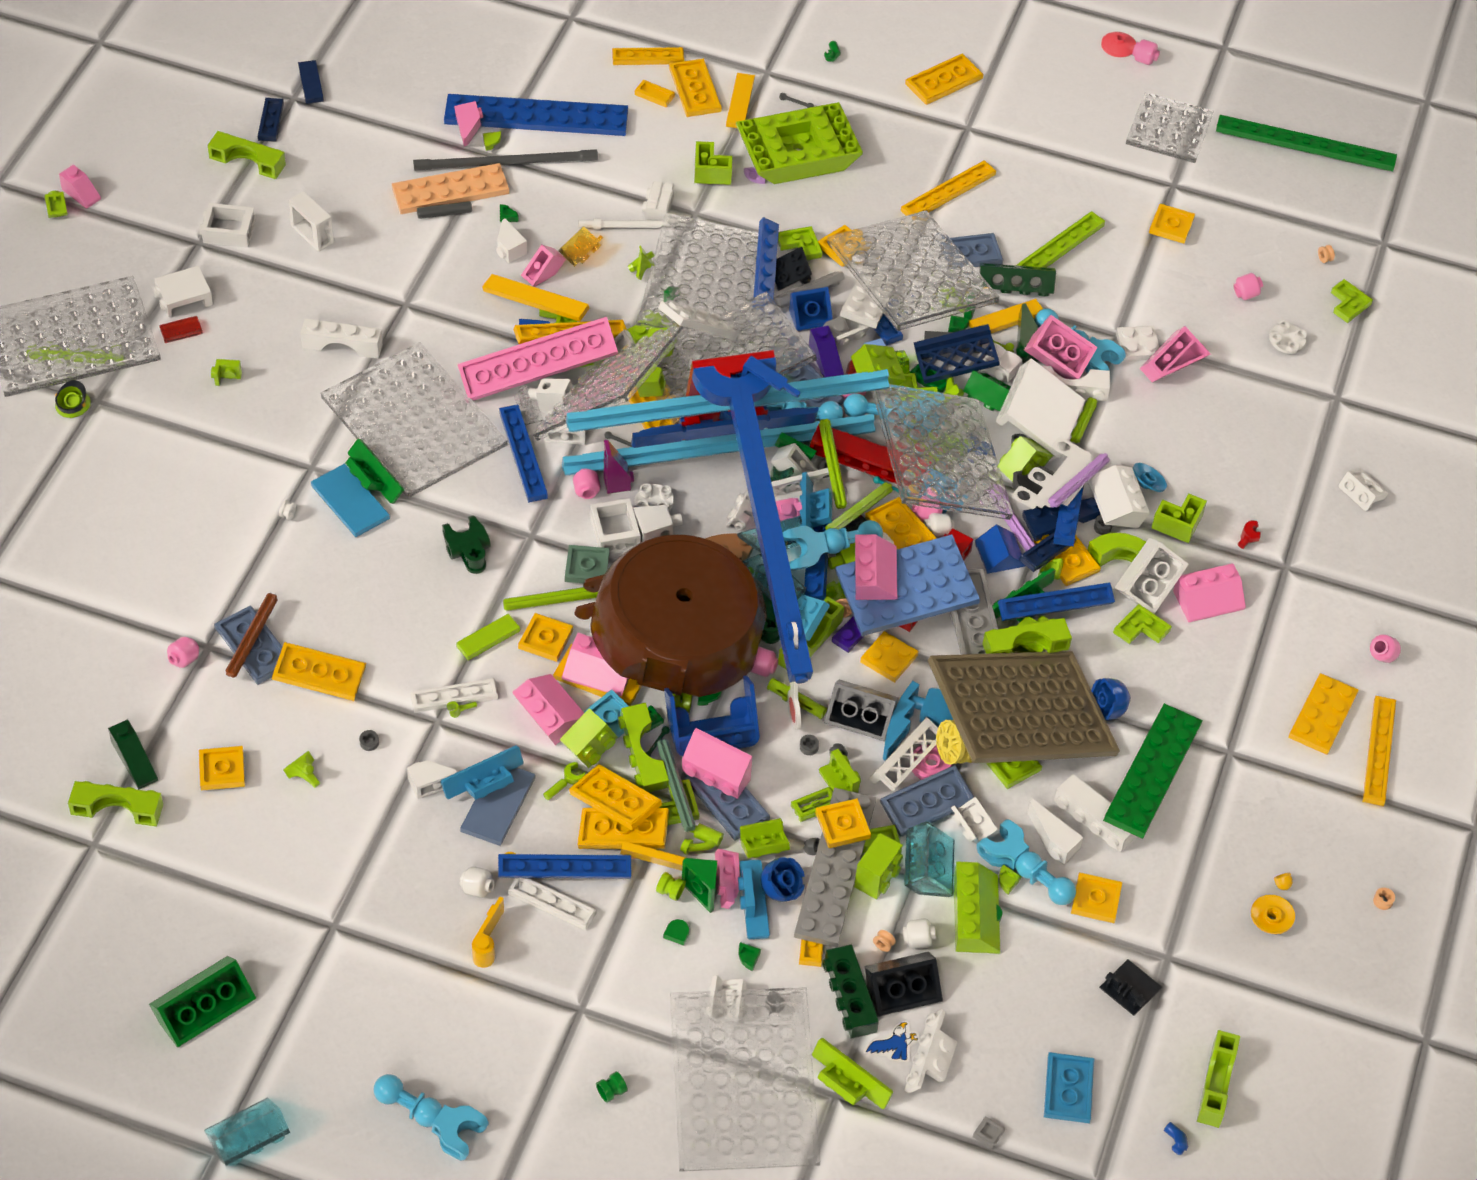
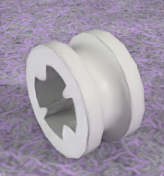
[279,500,297,520]

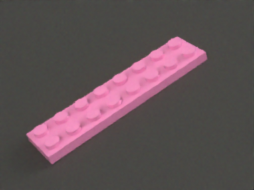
[458,317,619,402]

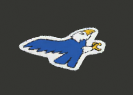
[863,1020,920,1062]

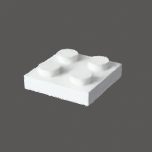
[1116,326,1160,361]

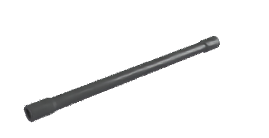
[413,149,598,171]

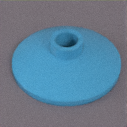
[1132,463,1167,492]

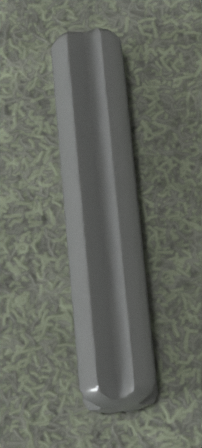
[417,201,472,219]

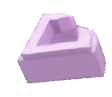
[744,167,766,184]

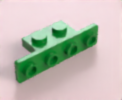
[345,439,404,504]
[992,567,1056,622]

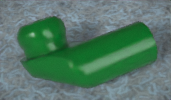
[824,41,841,62]

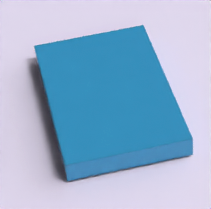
[1044,1052,1094,1124]

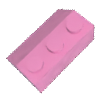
[1024,315,1097,380]
[855,534,897,600]
[1173,563,1246,622]
[562,633,629,697]
[512,674,584,745]
[682,728,752,799]

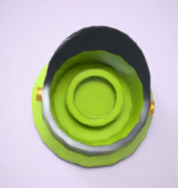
[55,380,91,418]

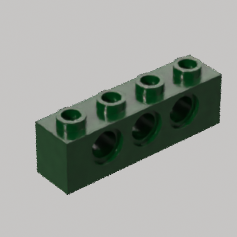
[978,263,1056,296]
[822,944,879,1039]

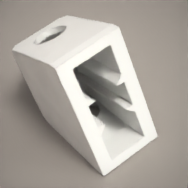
[528,379,577,413]
[633,505,683,542]

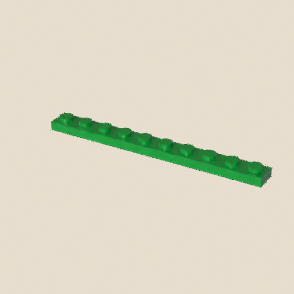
[1215,115,1397,172]

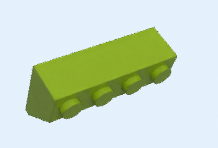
[954,861,1000,954]

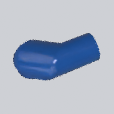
[1164,1122,1188,1155]

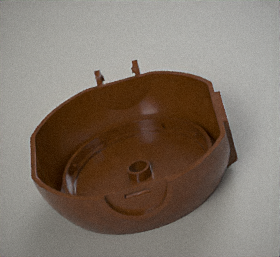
[574,535,767,697]

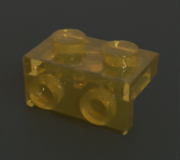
[559,226,603,267]

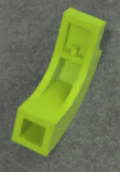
[1087,533,1146,567]

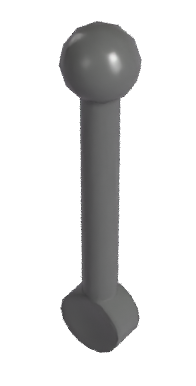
[779,93,814,108]
[604,431,632,447]

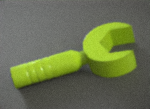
[543,762,585,800]

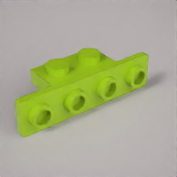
[812,1038,893,1109]

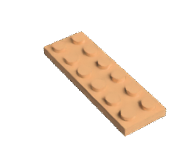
[392,163,509,214]

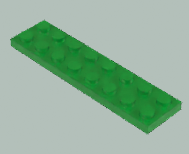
[1103,703,1203,839]

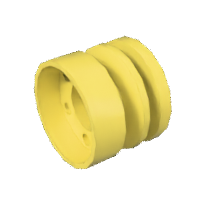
[936,719,972,765]

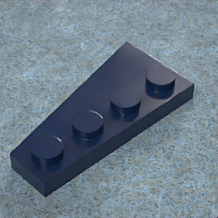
[1022,497,1101,542]

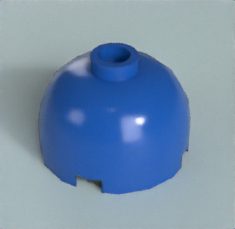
[1091,678,1131,720]
[760,857,805,902]

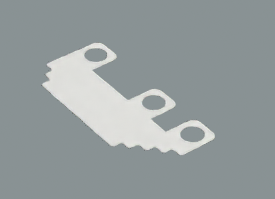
[1012,437,1092,509]

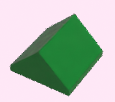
[682,858,717,913]

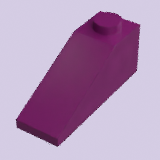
[603,440,634,494]

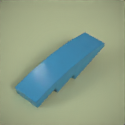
[883,680,920,761]

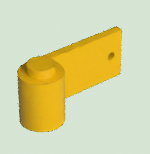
[472,897,504,968]

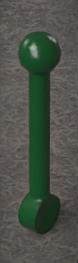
[646,726,670,757]

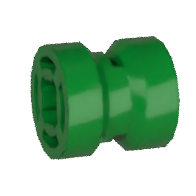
[596,1071,628,1103]

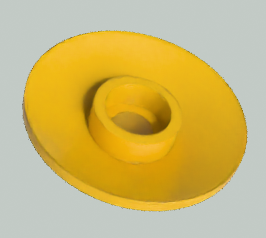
[1251,895,1295,934]

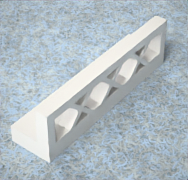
[771,468,834,502]
[869,717,938,792]

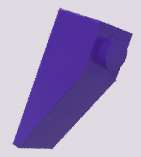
[809,325,844,378]

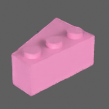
[1139,326,1210,382]

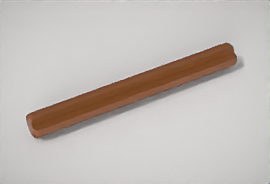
[225,593,278,678]

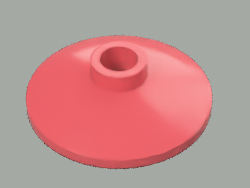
[1101,32,1136,57]

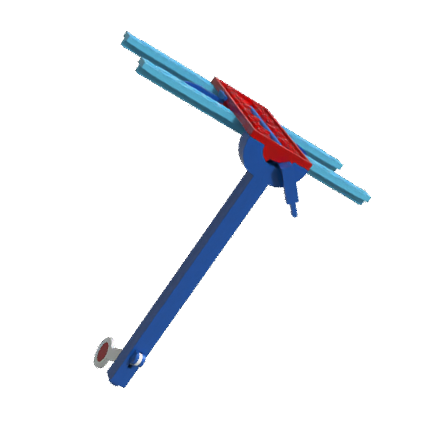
[562,350,890,730]

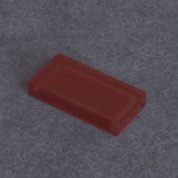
[159,316,203,343]

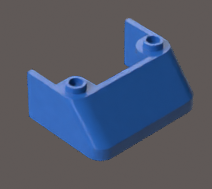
[664,675,760,757]

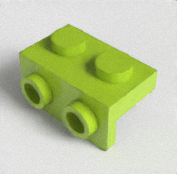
[819,749,861,793]
[740,818,790,858]

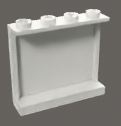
[996,358,1085,463]

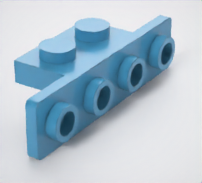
[800,472,832,529]
[441,745,524,800]
[738,860,770,940]

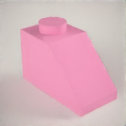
[454,101,483,146]
[59,164,101,209]
[521,245,566,287]

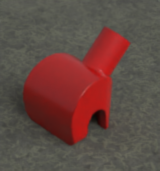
[1238,520,1260,549]

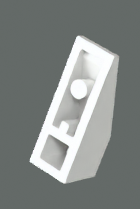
[1028,799,1083,864]

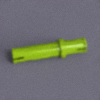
[767,677,828,719]

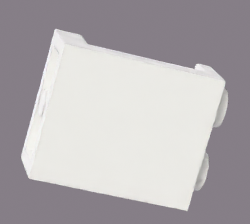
[153,266,213,317]

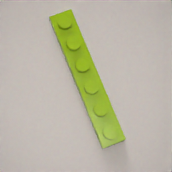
[1017,211,1105,268]

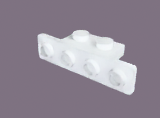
[904,1009,957,1093]

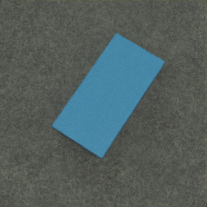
[311,463,390,538]

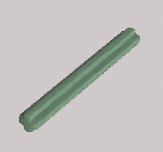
[657,739,695,832]

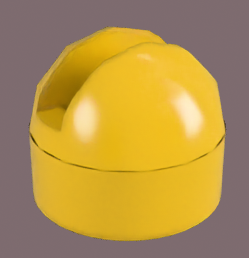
[1274,873,1293,890]

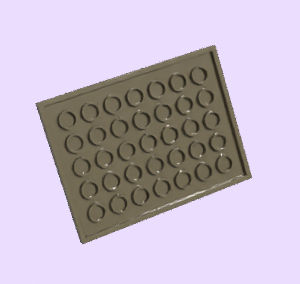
[928,651,1120,763]

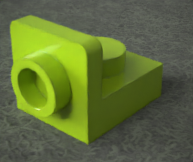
[44,190,68,218]
[211,359,242,386]

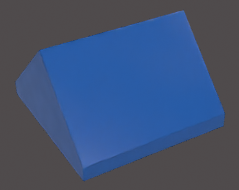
[789,287,833,331]
[975,524,1025,574]

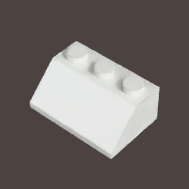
[1088,465,1150,528]
[1114,538,1189,614]

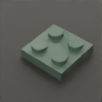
[565,545,610,584]

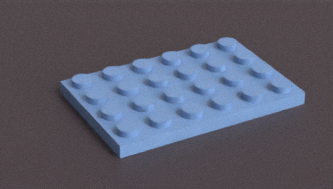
[836,535,980,636]

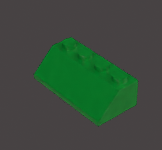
[963,371,1011,411]
[149,956,256,1047]

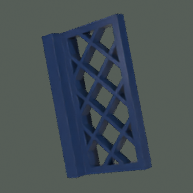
[913,324,1000,384]

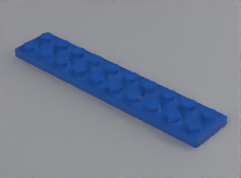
[444,94,628,136]

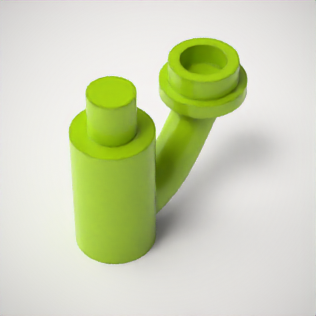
[680,823,724,855]

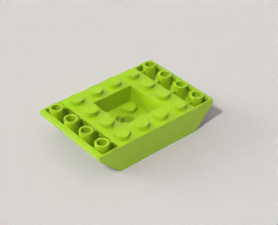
[736,102,863,184]

